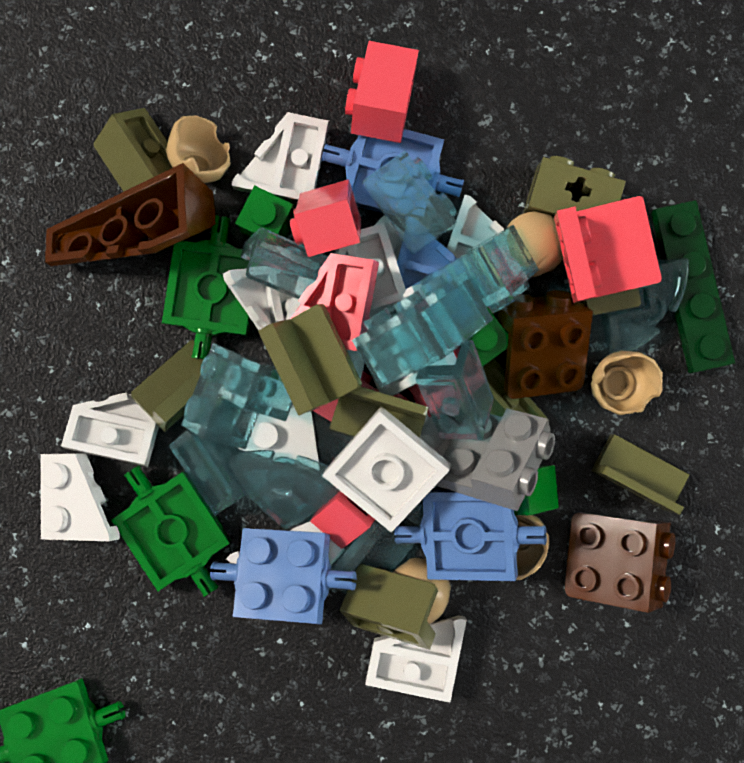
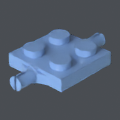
[322,129,464,224]
[394,489,547,581]
[210,528,357,624]

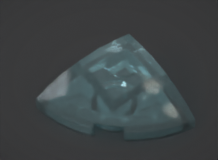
[601,258,689,354]
[228,450,340,529]

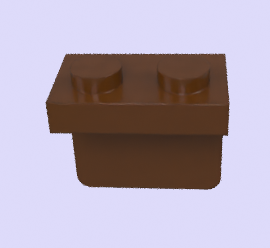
[490,290,593,399]
[565,512,675,613]

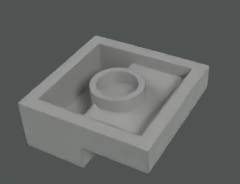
[436,408,555,511]

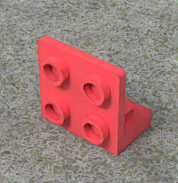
[554,196,662,303]

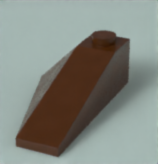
[45,163,216,266]

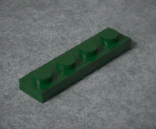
[651,200,735,373]

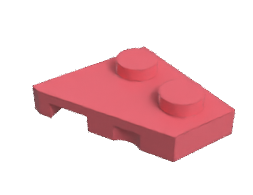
[291,253,379,352]

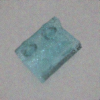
[362,150,457,255]

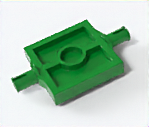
[162,216,260,360]
[111,465,232,597]
[0,678,126,763]

